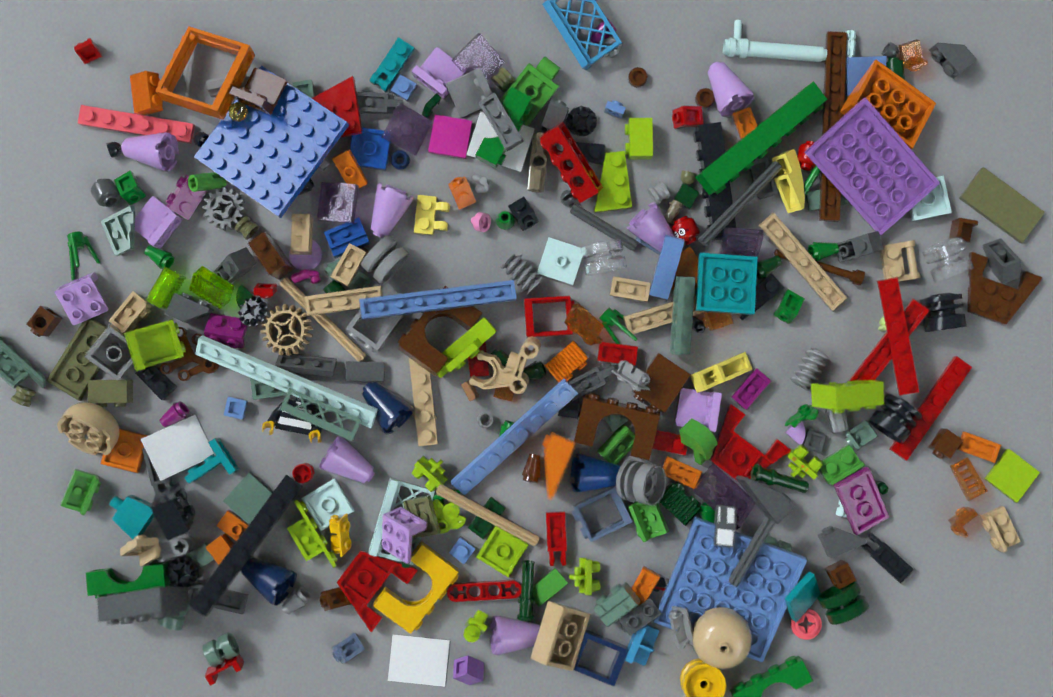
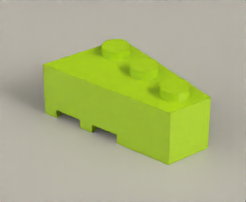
[811,380,884,413]

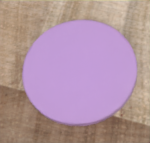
[289,240,322,271]

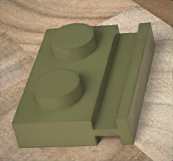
[403,495,440,539]

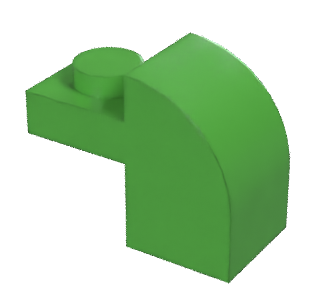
[679,418,718,465]

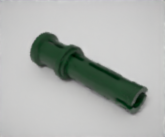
[751,464,809,493]
[517,560,535,621]

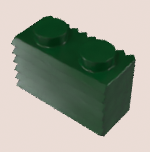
[659,482,701,526]

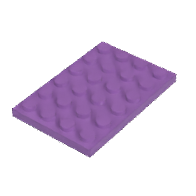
[804,98,940,236]

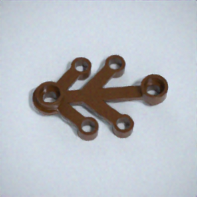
[160,327,220,381]

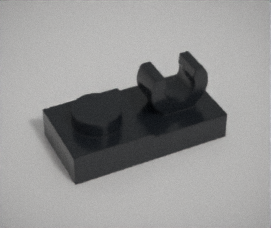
[566,142,605,165]
[135,365,177,400]

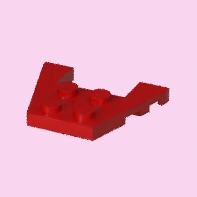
[710,404,791,482]
[337,550,418,632]

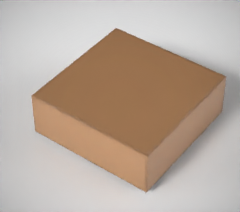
[461,381,480,401]

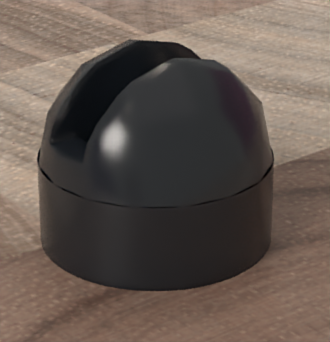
[193,132,209,148]
[106,142,122,158]

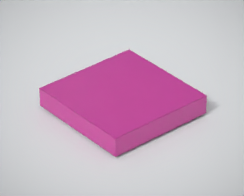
[428,114,472,159]

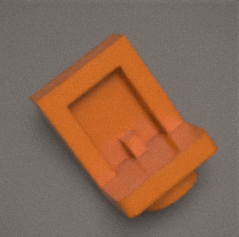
[448,177,476,210]

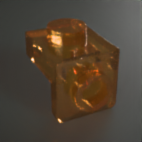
[899,39,928,71]
[702,312,734,331]
[948,507,978,538]

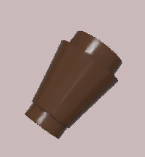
[522,454,540,483]

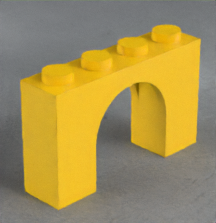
[373,541,459,634]

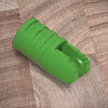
[188,172,227,192]

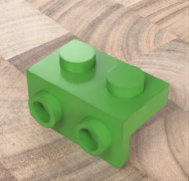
[60,469,101,516]
[629,502,669,542]

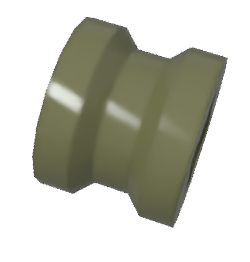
[491,67,515,92]
[235,216,259,240]
[11,385,36,407]

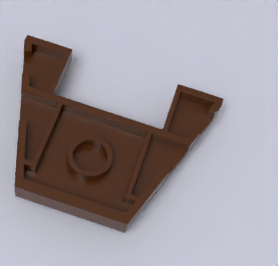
[968,252,1042,325]

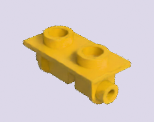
[329,513,352,557]

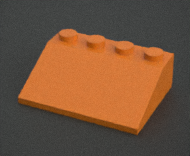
[840,60,936,149]
[542,432,575,500]

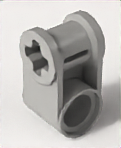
[158,535,195,562]

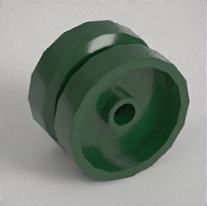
[817,581,869,625]

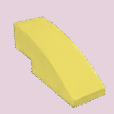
[771,149,805,213]
[690,352,753,393]

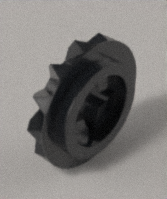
[567,106,597,137]
[238,296,268,327]
[167,557,199,587]

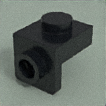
[508,197,538,231]

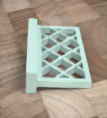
[368,478,435,565]

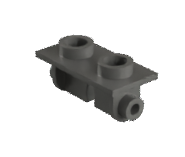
[619,598,661,636]

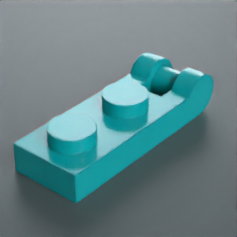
[369,37,415,92]

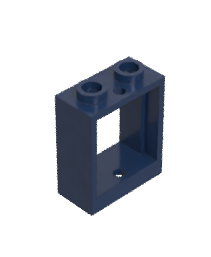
[574,629,629,686]

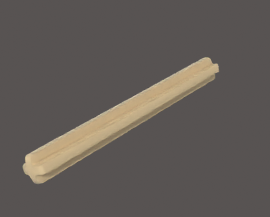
[280,277,366,362]
[436,484,539,546]

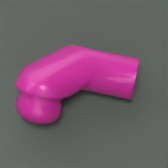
[291,269,321,284]

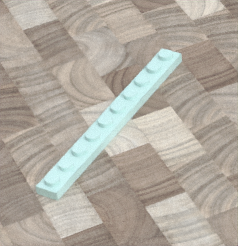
[195,335,378,428]

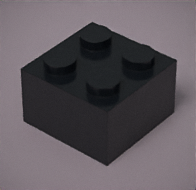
[150,483,195,540]

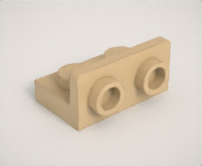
[981,506,1021,552]

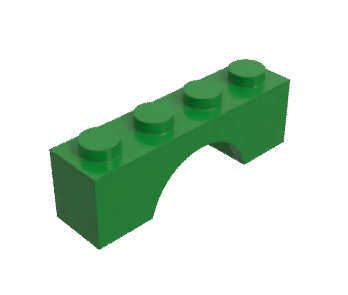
[475,87,533,169]
[86,562,171,598]
[730,656,813,697]

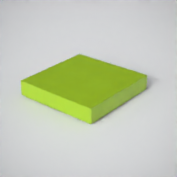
[984,449,1040,503]
[476,526,529,578]

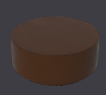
[628,67,648,88]
[695,88,715,108]

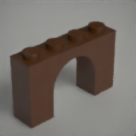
[398,286,482,377]
[574,393,660,460]

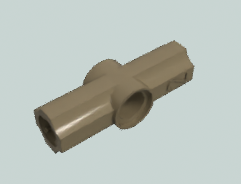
[527,132,548,193]

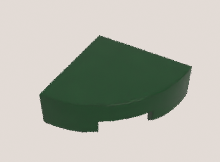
[422,93,442,119]
[236,284,255,309]

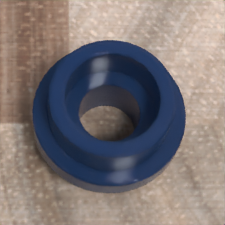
[391,150,410,170]

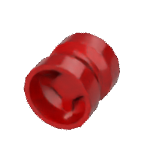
[292,463,315,483]

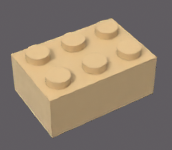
[531,601,590,671]

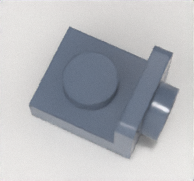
[332,633,365,663]

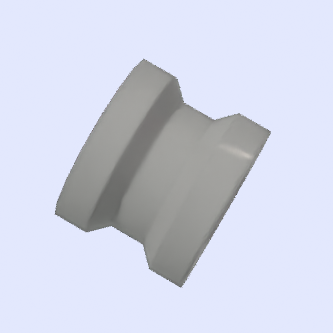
[647,181,670,205]

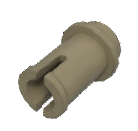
[664,200,683,225]

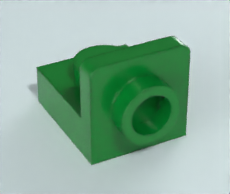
[114,170,146,205]
[773,289,805,324]

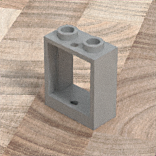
[346,310,405,352]

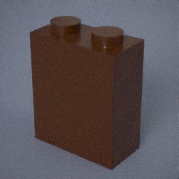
[248,232,294,280]
[631,353,691,413]

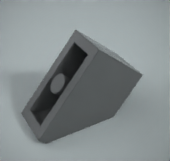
[983,238,1021,284]
[818,526,867,558]

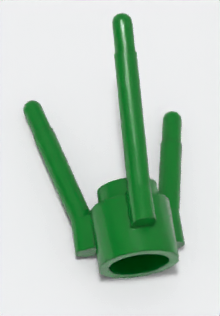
[67,231,100,281]
[599,307,637,344]

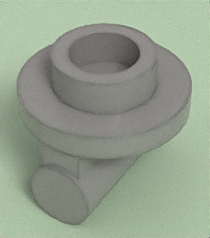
[602,36,622,56]
[472,174,493,193]

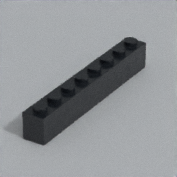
[189,475,303,617]

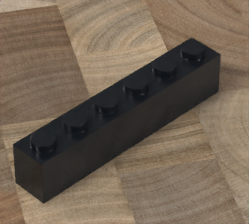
[693,122,737,241]

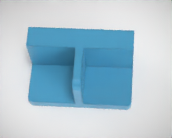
[625,625,659,666]

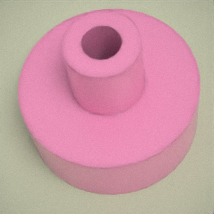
[471,212,491,232]

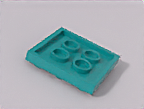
[696,253,758,315]

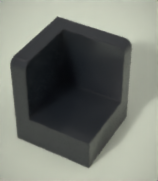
[558,398,579,418]

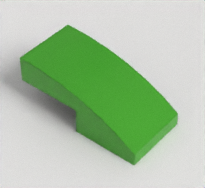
[533,568,568,607]

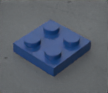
[350,128,392,170]

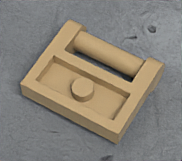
[880,240,921,282]

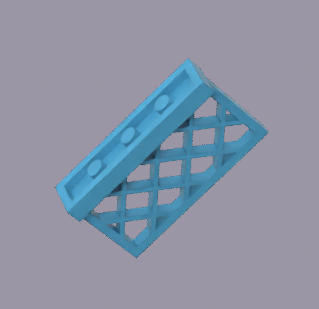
[542,0,622,70]

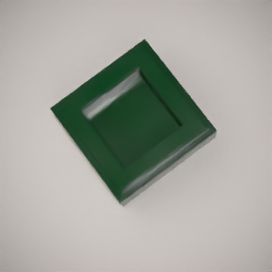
[673,183,699,210]

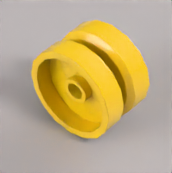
[680,658,726,697]

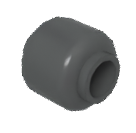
[91,179,120,207]

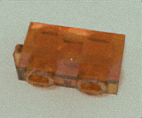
[564,303,604,345]

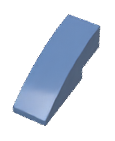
[649,235,685,300]

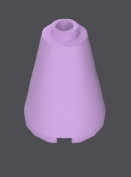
[708,62,754,117]
[121,132,179,171]
[371,182,414,238]
[626,202,675,252]
[319,436,375,484]
[490,615,540,655]

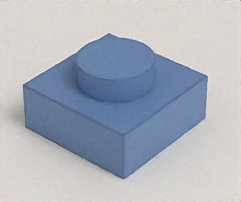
[391,74,417,102]
[604,100,626,119]
[224,397,248,419]
[449,537,476,564]

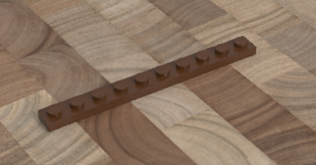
[819,31,847,222]

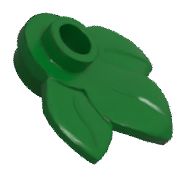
[785,404,819,428]

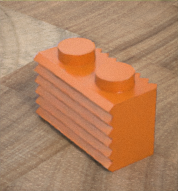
[130,71,163,116]
[544,341,588,383]

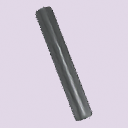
[570,204,638,250]
[729,516,775,587]

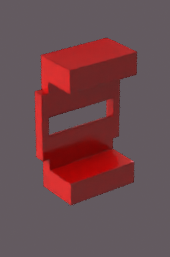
[205,654,244,686]

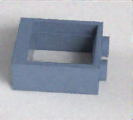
[572,486,632,542]

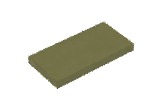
[959,167,1045,243]
[46,318,107,401]

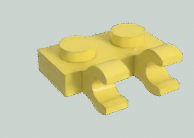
[414,195,450,235]

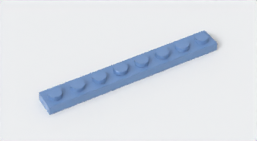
[359,280,517,320]
[451,379,578,495]

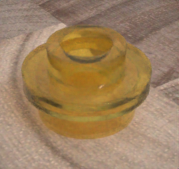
[228,102,248,122]

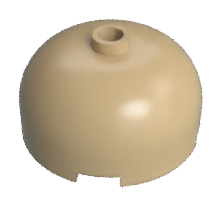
[57,402,120,456]
[692,607,752,669]

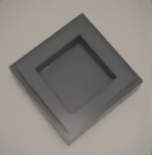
[802,429,827,453]

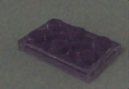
[693,464,755,530]

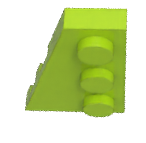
[594,151,632,213]

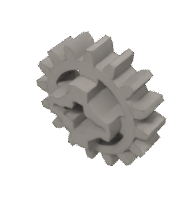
[202,187,246,230]

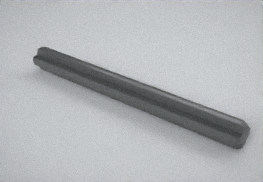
[699,161,782,246]

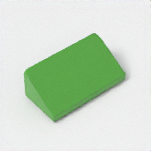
[597,424,635,465]

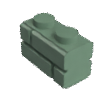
[594,583,640,627]

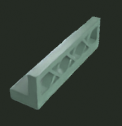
[670,276,696,355]
[280,388,362,441]

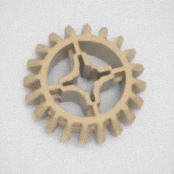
[260,304,313,356]

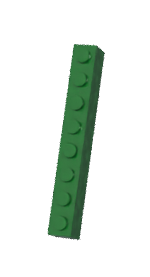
[695,81,828,195]

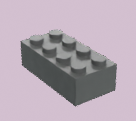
[97,587,188,625]

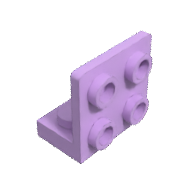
[412,47,466,100]
[135,196,183,249]
[55,272,109,325]
[675,388,722,432]
[382,507,427,564]

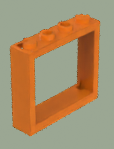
[156,26,255,120]

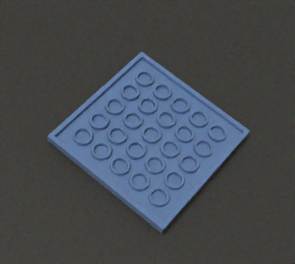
[653,517,807,663]

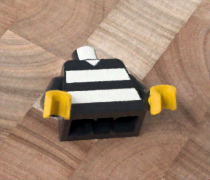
[262,397,323,443]

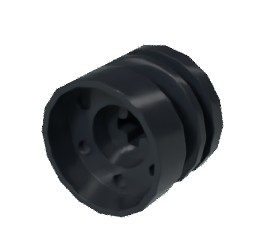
[920,293,967,332]
[868,394,922,444]

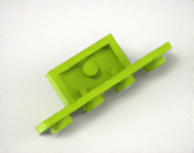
[437,317,497,378]
[287,500,338,568]

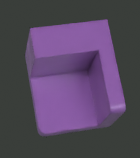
[453,655,484,685]

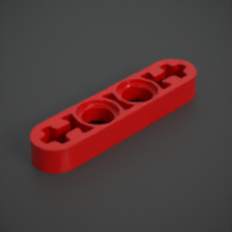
[447,580,522,602]

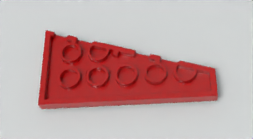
[312,76,363,138]

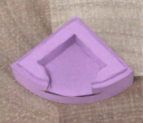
[785,421,805,445]

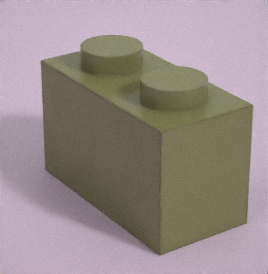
[88,379,133,407]

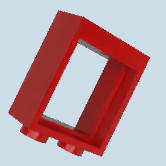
[524,296,576,338]

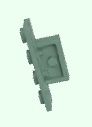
[0,336,46,389]

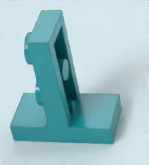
[184,438,240,484]

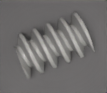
[501,254,543,295]
[791,348,830,391]

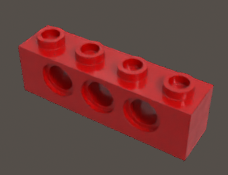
[539,122,603,203]

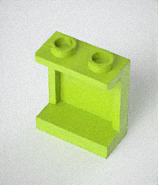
[124,320,186,371]

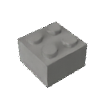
[85,324,133,381]

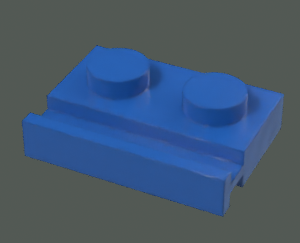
[324,218,370,259]

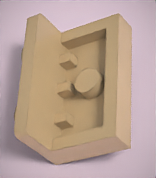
[109,291,153,334]
[120,535,161,567]

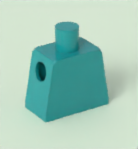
[109,495,155,540]

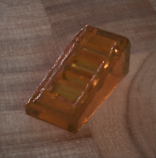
[950,457,988,501]

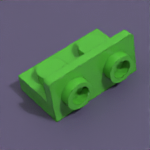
[819,444,865,485]

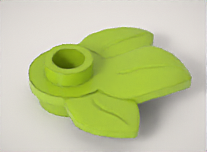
[433,499,466,534]

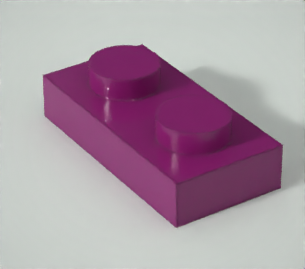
[731,368,771,410]

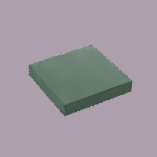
[223,472,273,525]

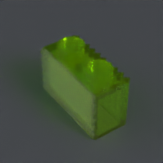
[145,266,186,310]
[189,266,235,309]

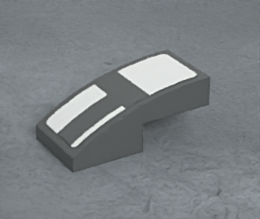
[713,504,736,548]

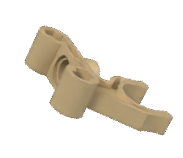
[469,337,541,394]

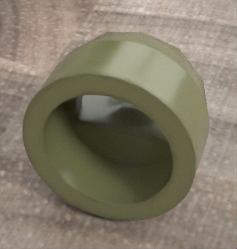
[681,170,697,185]

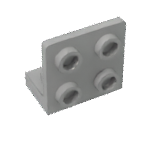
[446,68,492,118]

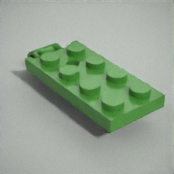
[499,56,560,127]

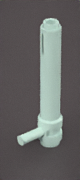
[723,20,827,62]

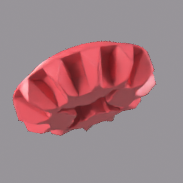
[790,609,822,640]

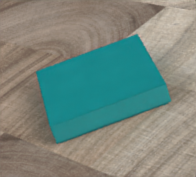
[785,571,820,623]

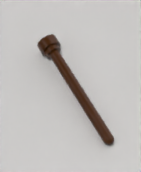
[774,249,865,286]

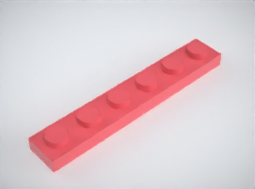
[78,105,195,144]

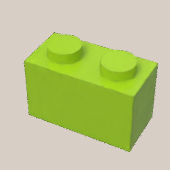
[624,118,653,160]

